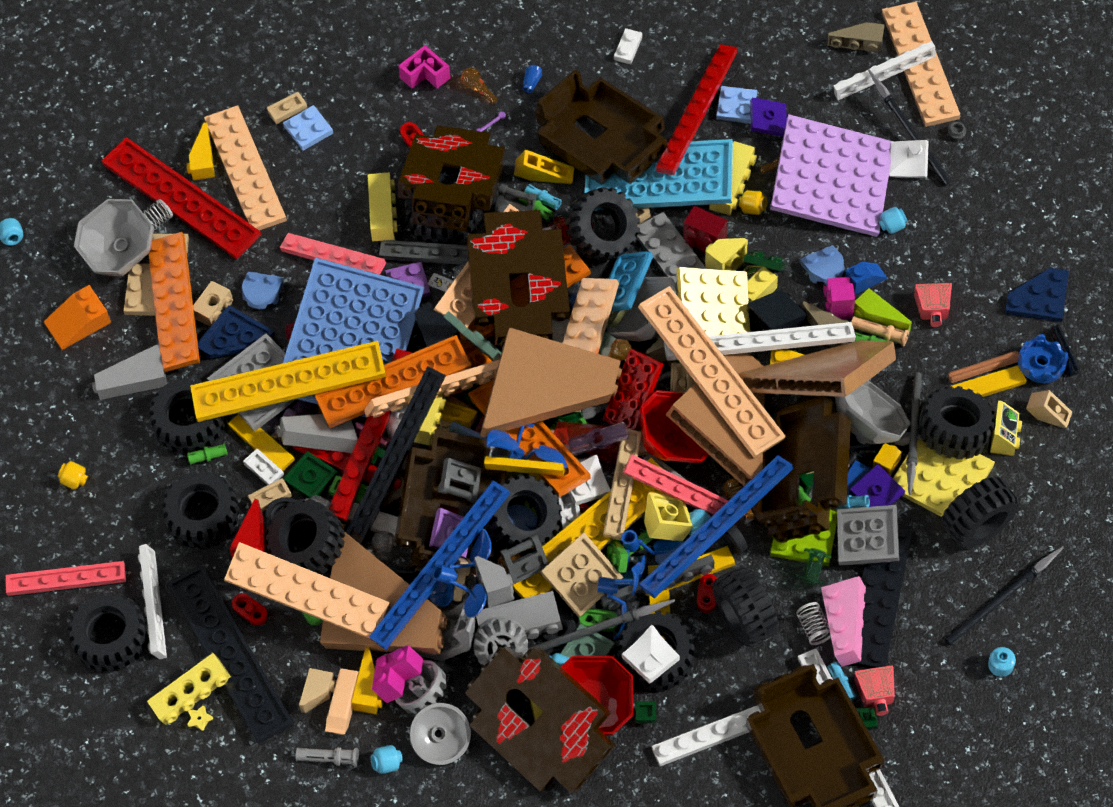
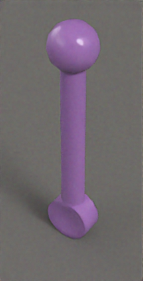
[475,112,506,132]

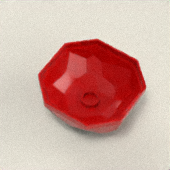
[639,390,709,463]
[561,656,633,736]

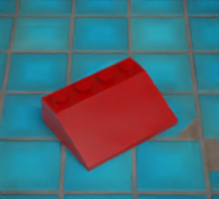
[230,499,269,559]

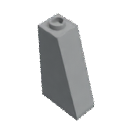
[92,345,167,400]
[277,414,358,453]

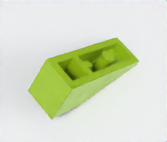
[854,288,912,332]

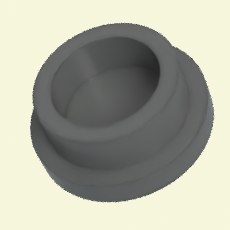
[948,122,966,140]

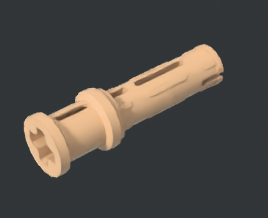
[851,316,909,347]

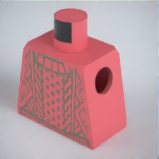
[914,283,952,327]
[854,665,894,716]

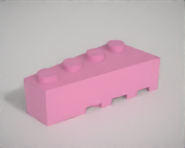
[821,576,866,667]

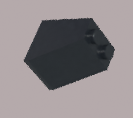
[747,289,806,332]
[414,302,461,348]

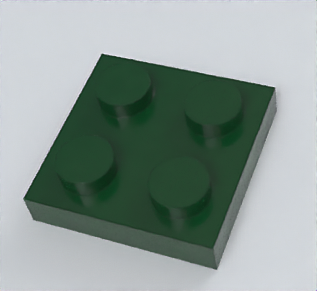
[744,250,786,271]
[283,451,338,501]

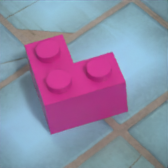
[398,45,450,89]
[823,277,855,320]
[372,645,423,703]

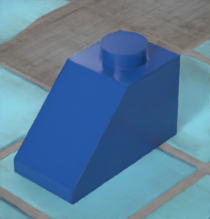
[845,261,887,295]

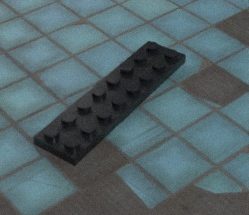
[850,524,913,669]

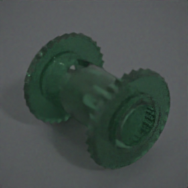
[797,548,831,585]

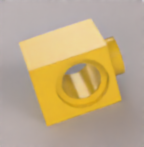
[872,443,902,476]

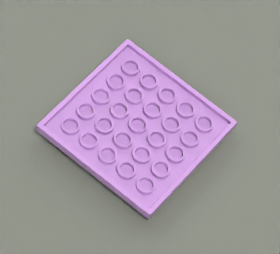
[770,114,893,237]

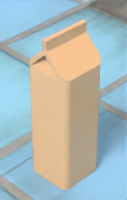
[325,669,359,735]

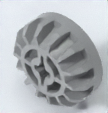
[473,616,528,665]
[395,660,446,714]

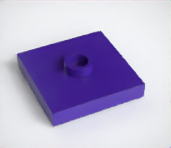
[750,97,787,137]
[850,464,905,507]

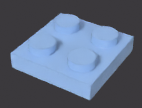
[716,86,757,124]
[283,105,333,151]

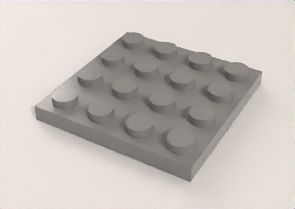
[207,334,296,431]

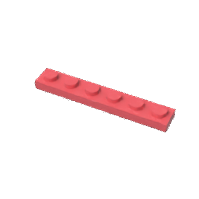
[280,233,386,275]
[623,455,729,516]
[6,561,126,596]

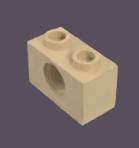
[193,281,233,327]

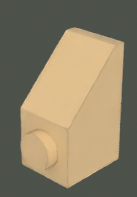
[1026,390,1072,428]
[299,668,337,713]

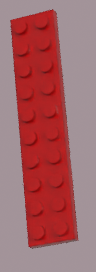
[102,137,261,260]

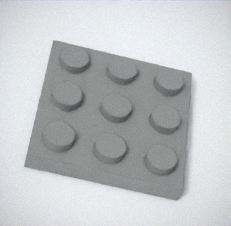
[837,505,899,565]

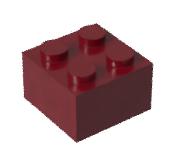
[683,206,727,254]

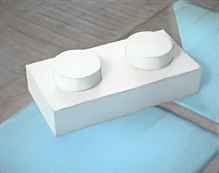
[614,28,642,65]
[243,449,284,485]

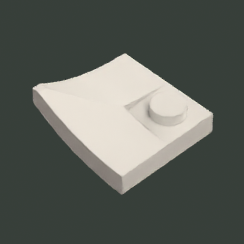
[889,140,928,178]
[568,455,611,506]
[622,625,680,684]

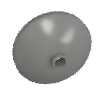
[410,703,471,765]

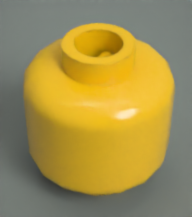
[738,190,767,215]
[57,461,88,490]

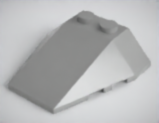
[418,574,476,661]

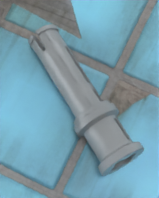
[296,747,359,767]

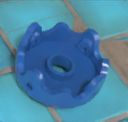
[1018,334,1068,383]

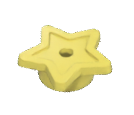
[188,706,213,731]

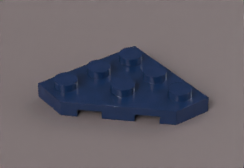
[1005,268,1069,322]
[198,305,275,358]

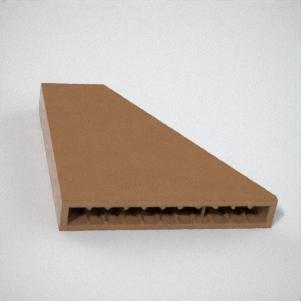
[480,328,622,437]
[739,340,896,397]
[665,353,765,486]
[320,532,447,654]

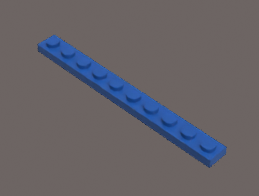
[639,456,793,598]
[369,480,510,650]

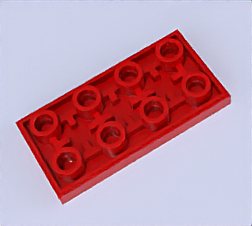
[602,349,664,431]

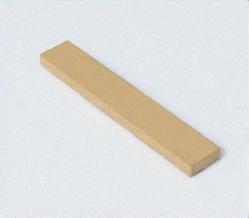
[602,428,642,541]

